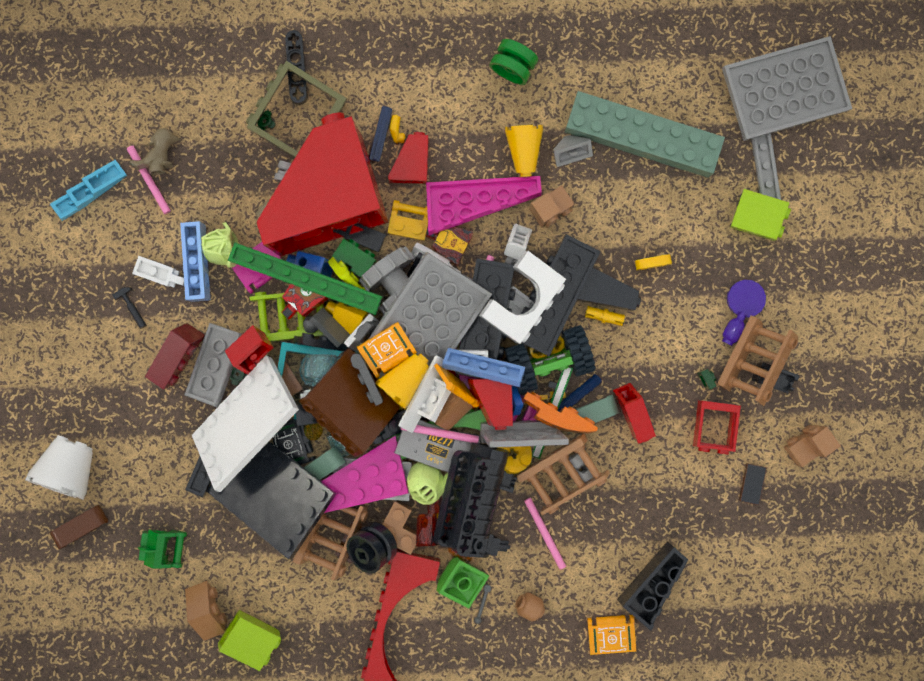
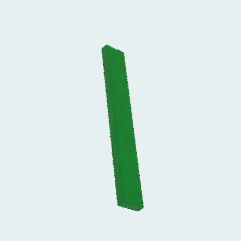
[227,242,383,315]

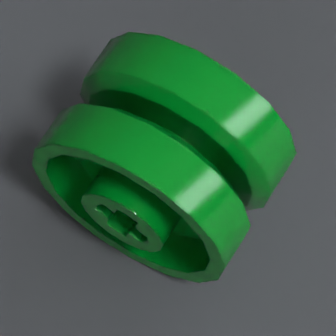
[489,39,539,85]

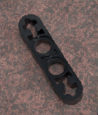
[285,30,308,105]

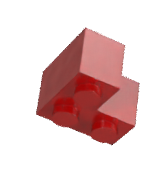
[225,325,274,375]

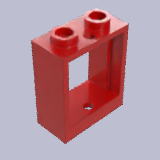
[693,400,741,455]

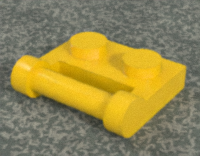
[387,200,428,241]

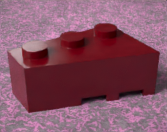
[145,323,205,390]

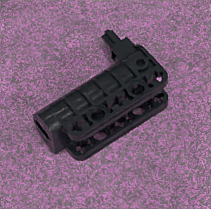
[433,442,510,558]

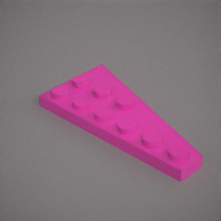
[426,176,542,235]

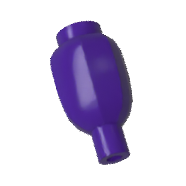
[722,311,747,346]

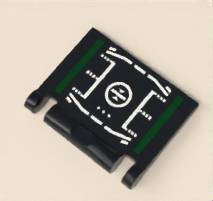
[272,419,316,465]

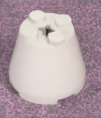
[25,435,93,500]

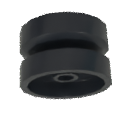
[346,522,397,574]

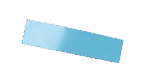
[50,160,127,221]

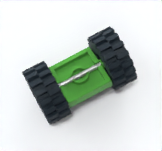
[505,325,596,395]

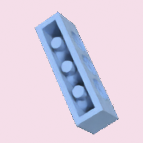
[180,221,211,302]

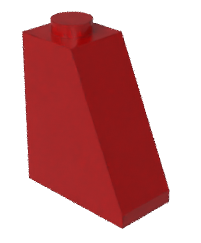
[388,132,429,184]
[468,378,513,430]
[613,383,656,444]

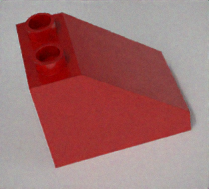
[256,112,389,257]

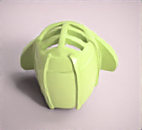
[201,222,239,268]
[407,462,448,505]

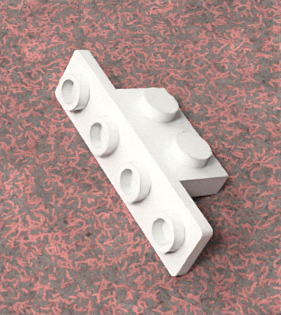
[398,355,451,433]

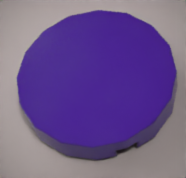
[727,280,766,318]

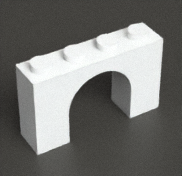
[479,251,566,344]

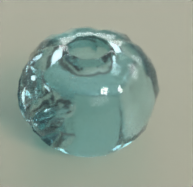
[299,354,338,387]

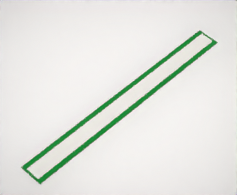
[532,367,573,459]

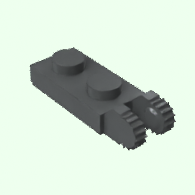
[350,353,384,406]

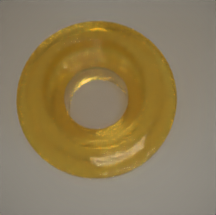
[304,423,323,441]

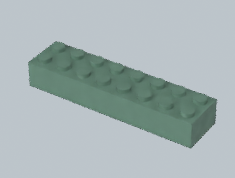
[565,91,725,178]

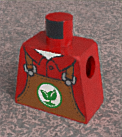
[281,284,329,320]

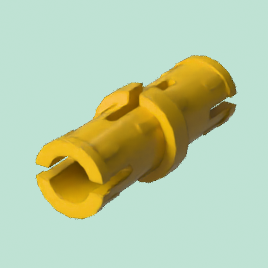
[585,306,625,326]

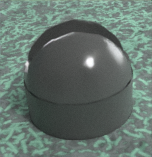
[303,316,318,333]

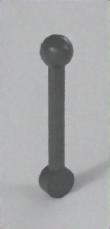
[474,584,491,624]

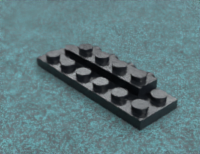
[521,234,601,356]
[455,258,516,378]

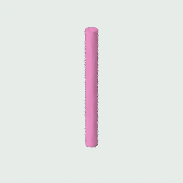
[127,146,171,214]
[401,425,479,443]
[524,497,566,570]

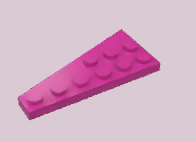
[321,436,409,513]

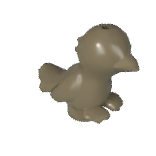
[129,128,180,175]

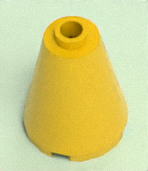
[505,125,543,177]
[375,354,429,409]

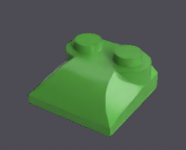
[436,557,489,609]

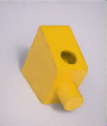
[325,301,371,335]

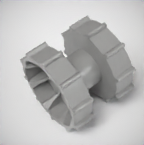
[359,246,414,315]

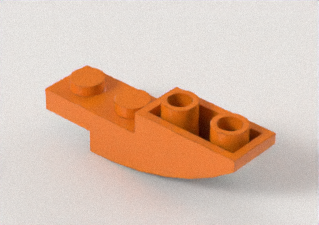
[522,392,598,433]

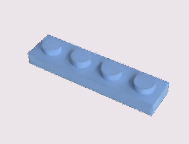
[442,348,525,387]

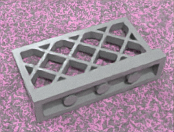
[480,420,569,447]

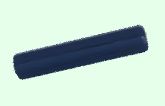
[369,106,392,162]
[558,374,602,412]

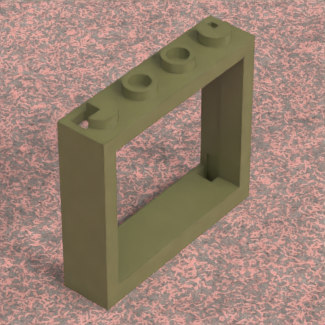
[246,61,347,158]

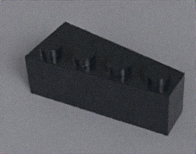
[617,541,688,631]

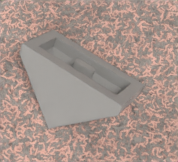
[553,135,593,167]

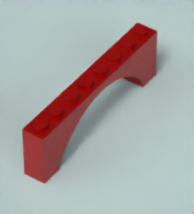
[361,549,441,681]

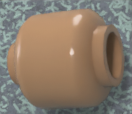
[515,592,545,622]

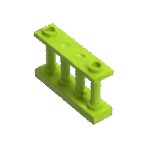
[250,292,325,342]

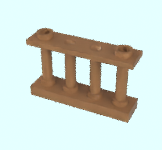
[717,316,798,406]
[517,433,610,515]
[293,505,369,580]

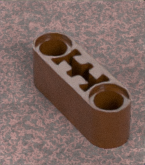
[50,505,109,550]

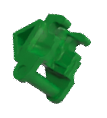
[138,529,187,569]

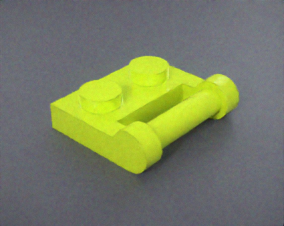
[327,257,365,290]

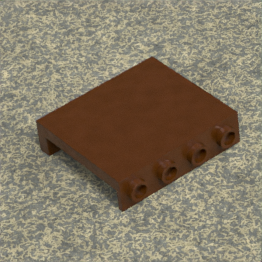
[299,348,401,457]

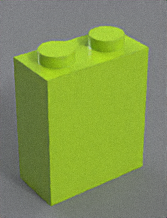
[730,189,791,241]
[218,610,281,671]

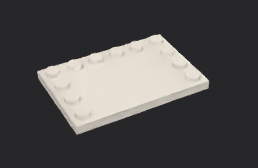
[192,355,299,492]

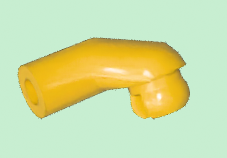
[390,115,405,144]

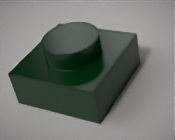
[697,369,716,390]

